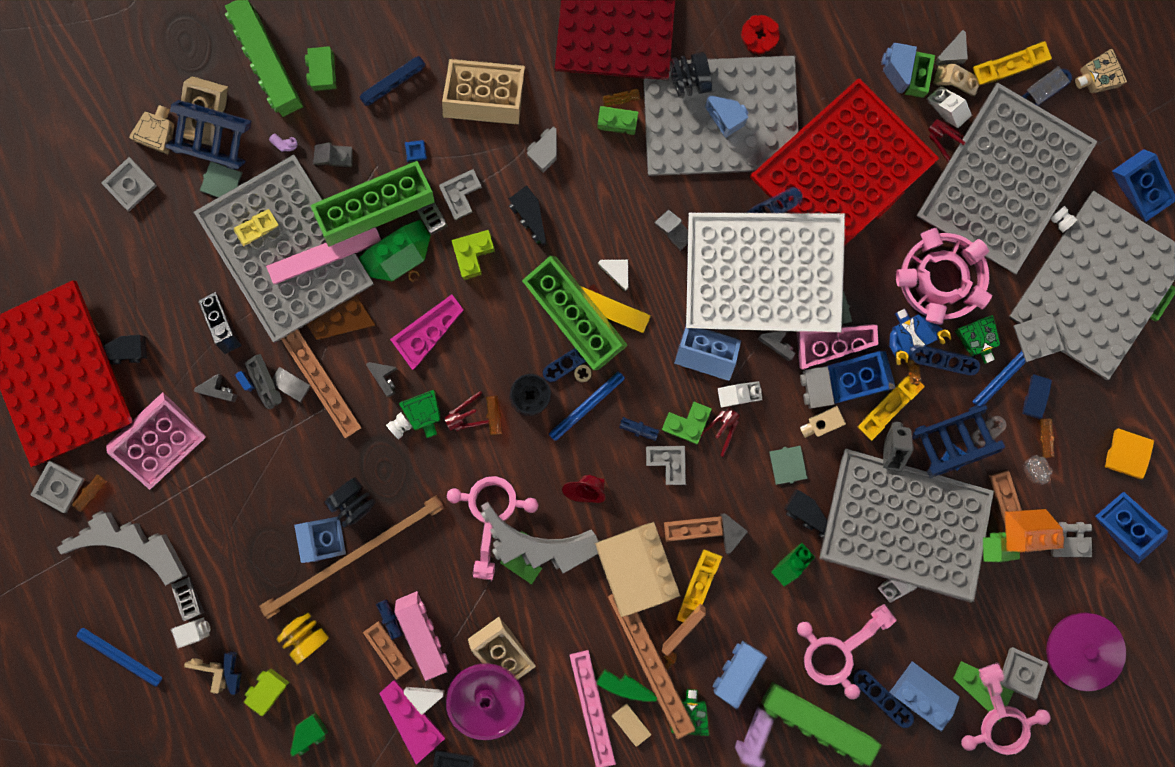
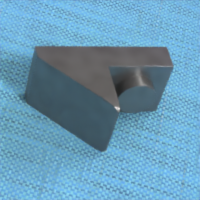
[313,143,353,167]
[655,210,688,250]
[758,331,796,361]
[366,362,398,397]
[194,374,237,402]

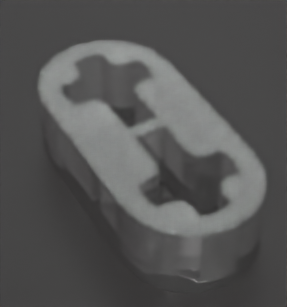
[972,416,1006,446]

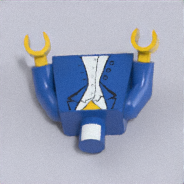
[889,309,951,365]

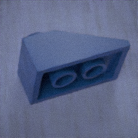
[1112,149,1175,222]
[826,351,896,403]
[1095,492,1168,564]

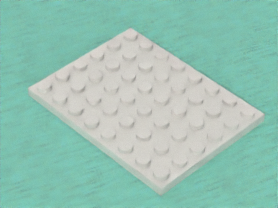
[686,213,845,332]

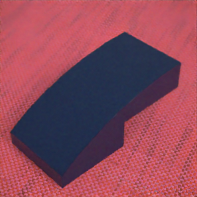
[1022,374,1052,419]
[224,651,242,695]

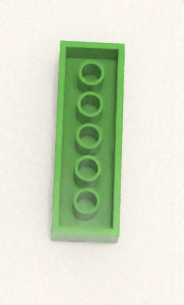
[225,0,303,117]
[310,161,435,247]
[522,256,628,370]
[761,682,881,766]

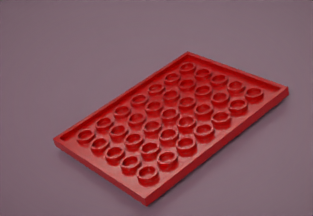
[750,78,939,246]
[0,280,133,467]

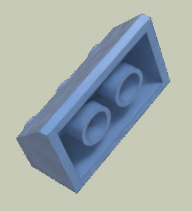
[675,326,741,381]
[713,641,767,708]
[890,662,959,731]

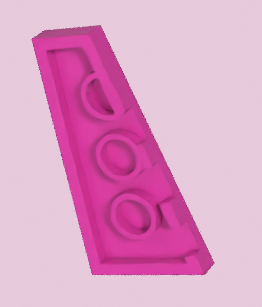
[390,295,464,371]
[379,680,446,764]

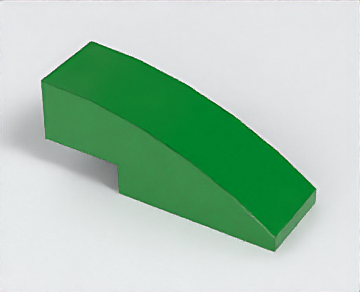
[596,669,658,701]

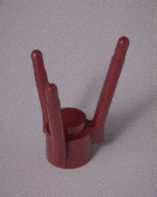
[928,119,966,162]
[445,391,490,431]
[701,408,740,457]

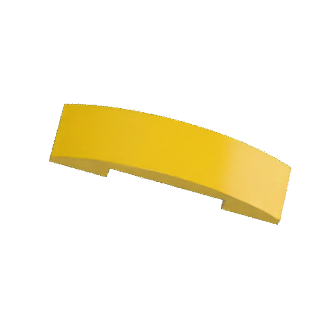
[973,41,1052,85]
[581,286,651,333]
[858,373,925,441]
[677,550,722,622]

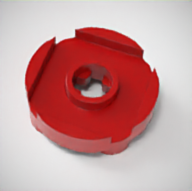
[741,15,780,54]

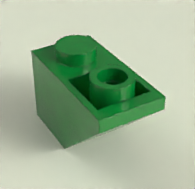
[771,543,815,586]
[290,712,328,757]

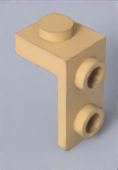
[934,64,979,96]
[184,659,227,693]

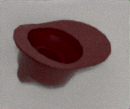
[562,475,606,503]

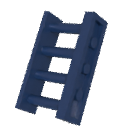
[165,100,252,169]
[912,405,1005,479]

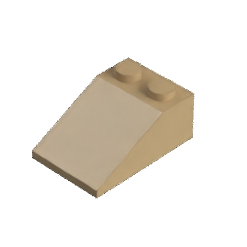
[181,76,228,146]
[468,617,536,679]

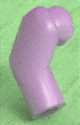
[269,134,297,152]

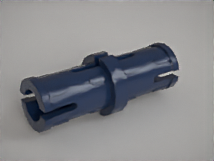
[619,417,659,441]
[376,599,403,640]

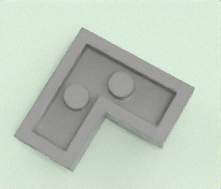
[439,169,482,220]
[646,446,685,485]

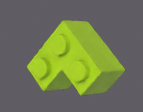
[452,230,495,280]

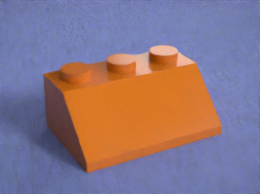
[1005,509,1064,552]

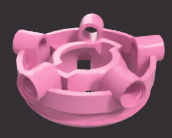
[896,228,992,325]

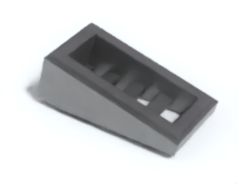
[417,202,448,235]
[171,577,204,621]

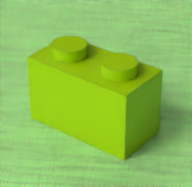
[244,668,289,716]

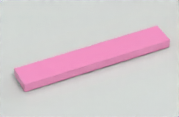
[266,227,381,285]
[570,650,616,767]

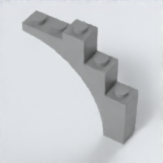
[481,502,599,573]
[57,511,188,585]

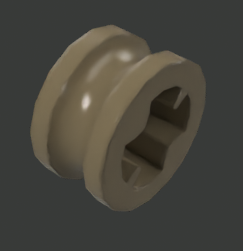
[574,365,591,383]

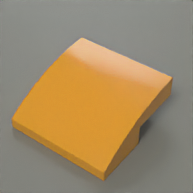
[1105,428,1154,480]

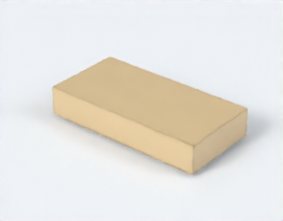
[612,703,651,747]

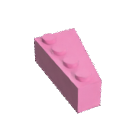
[797,324,878,369]
[395,591,449,681]

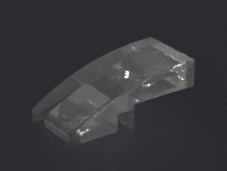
[1027,66,1070,105]

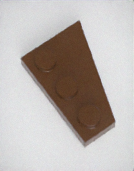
[307,295,376,340]

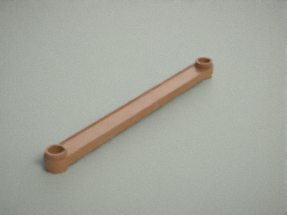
[260,495,444,619]

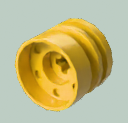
[276,613,329,665]

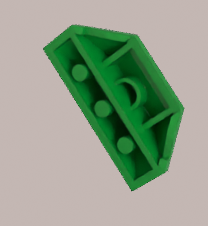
[359,220,431,282]

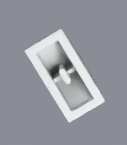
[598,260,628,291]
[404,687,445,715]

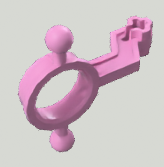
[447,476,538,580]
[797,604,896,700]
[962,664,1051,755]

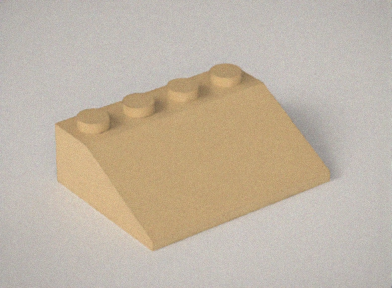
[442,59,525,124]
[595,522,680,617]

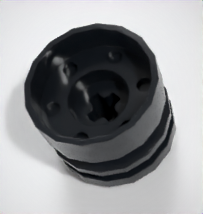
[671,52,712,98]
[509,374,551,416]
[324,477,376,528]

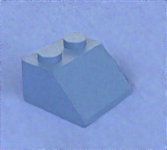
[881,42,917,94]
[705,96,749,138]
[294,517,346,563]

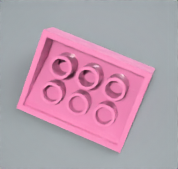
[106,393,206,490]

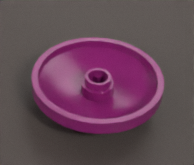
[1046,613,1126,691]
[446,664,524,740]

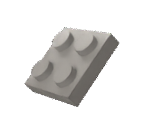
[102,157,157,211]
[1013,313,1065,362]
[31,461,85,513]
[1000,647,1048,700]

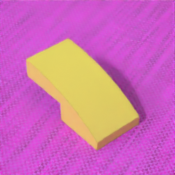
[234,209,279,246]

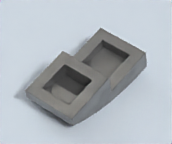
[272,367,311,402]

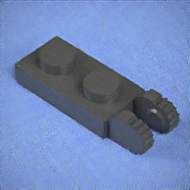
[245,354,282,410]

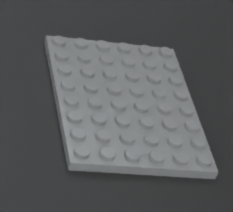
[644,56,798,176]
[916,83,1098,274]
[194,155,374,343]
[1009,191,1175,380]
[820,449,994,602]

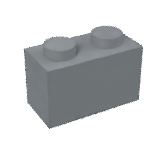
[800,366,834,409]

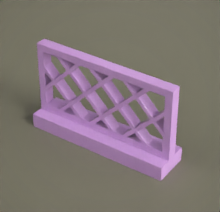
[735,706,772,767]

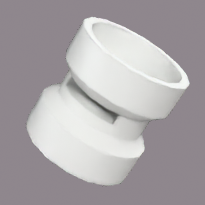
[1050,206,1077,232]
[386,412,412,439]

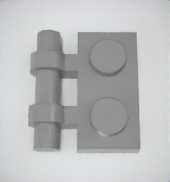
[1051,522,1092,557]

